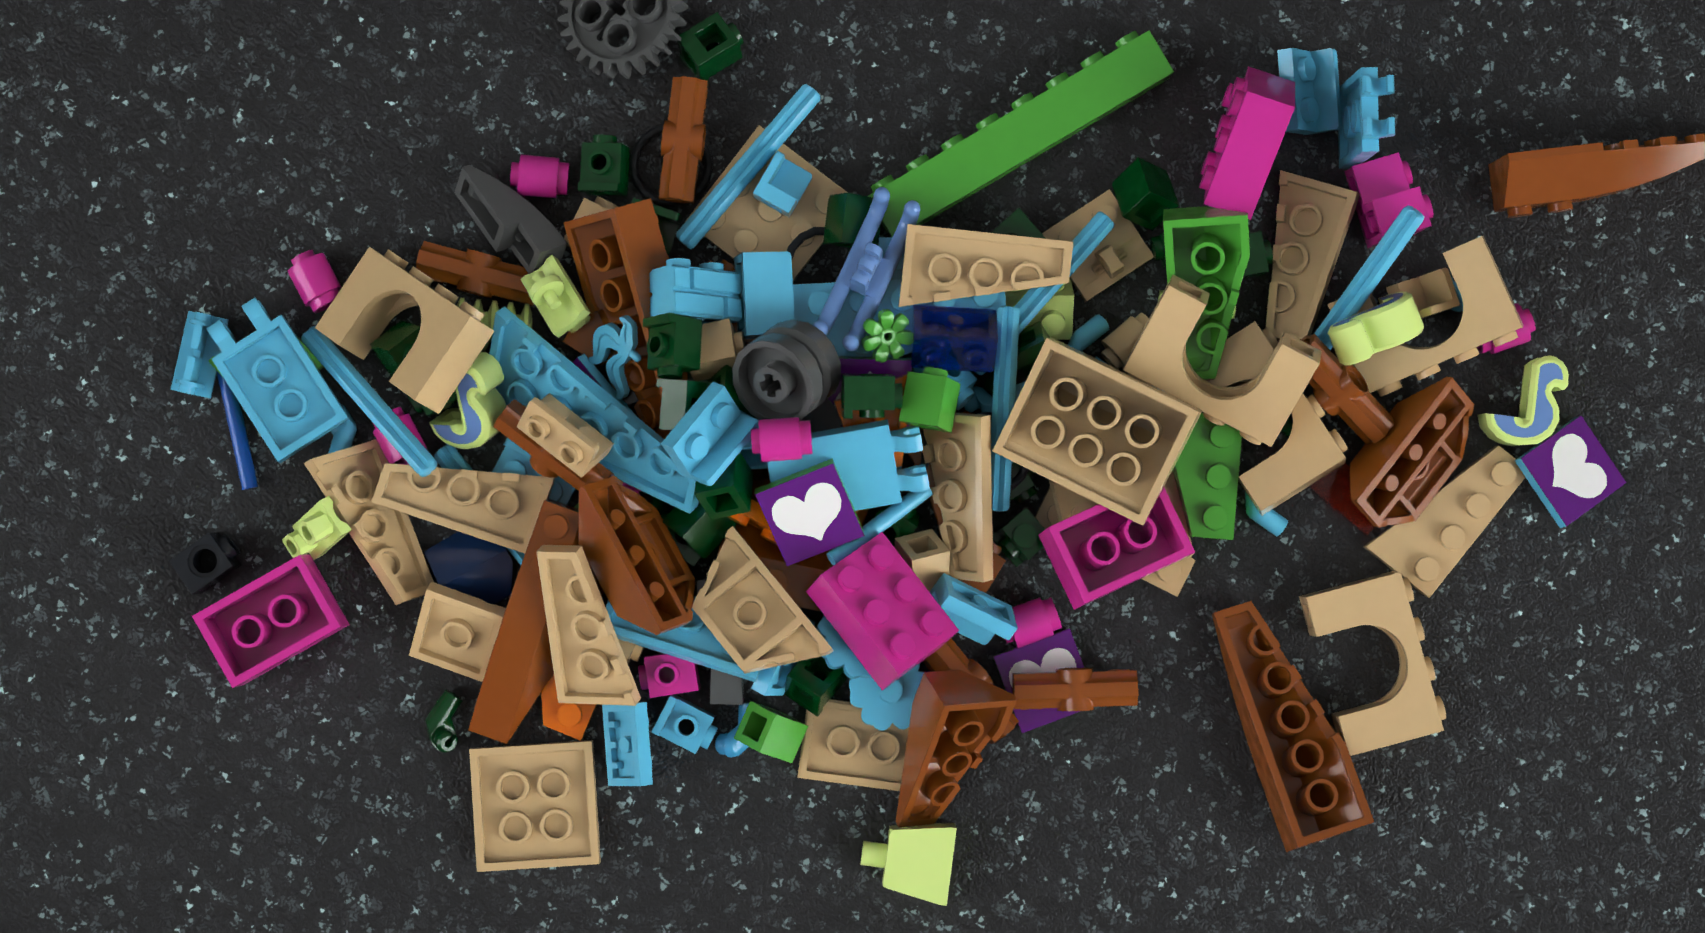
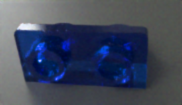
[911,305,998,372]

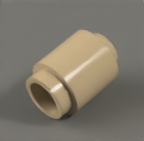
[1101,312,1149,369]

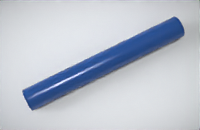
[217,371,258,490]

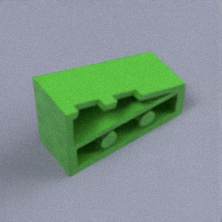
[1173,413,1242,540]

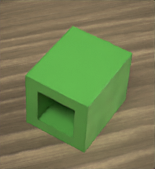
[899,367,961,433]
[734,701,808,763]

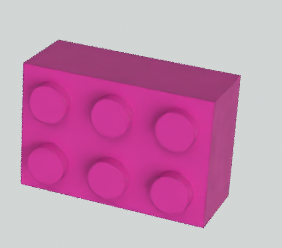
[1199,66,1295,220]
[1038,487,1195,610]
[806,532,959,691]
[192,554,350,688]

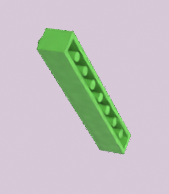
[868,30,1174,238]

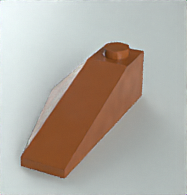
[895,670,1017,828]

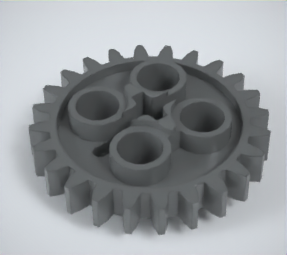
[558,0,688,79]

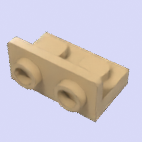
[517,393,614,478]

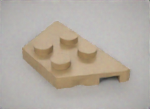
[692,526,834,674]

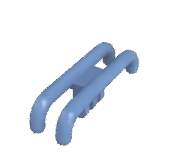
[813,187,921,351]

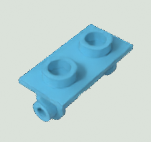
[170,311,229,399]

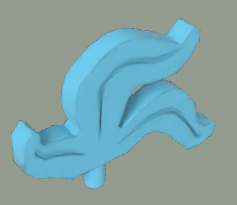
[589,315,641,400]

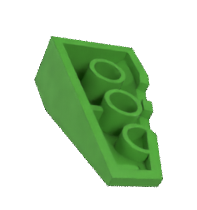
[1163,206,1250,379]

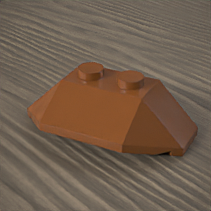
[1350,377,1475,528]
[579,476,695,635]

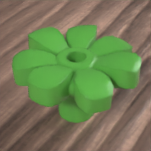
[861,309,914,363]

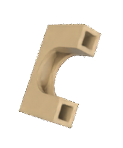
[1327,236,1524,397]
[315,247,494,414]
[1123,274,1322,447]
[1204,321,1348,516]
[1299,571,1446,756]

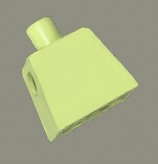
[860,823,957,906]

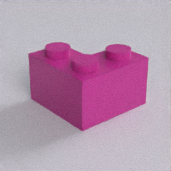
[1344,152,1434,248]

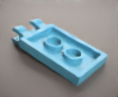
[1338,67,1395,169]
[206,297,350,463]
[767,419,930,511]

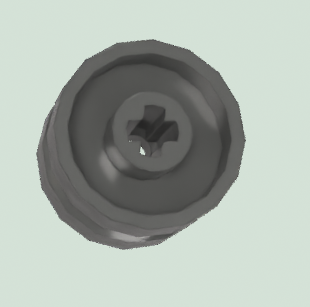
[732,320,841,421]

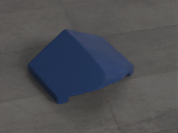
[424,532,513,605]

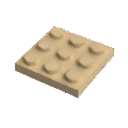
[685,125,848,282]
[469,740,601,872]

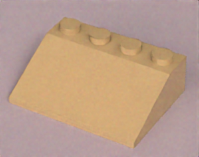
[992,338,1202,526]

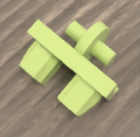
[520,255,591,338]
[282,496,351,560]

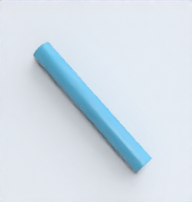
[826,489,933,565]

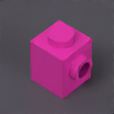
[638,653,701,698]

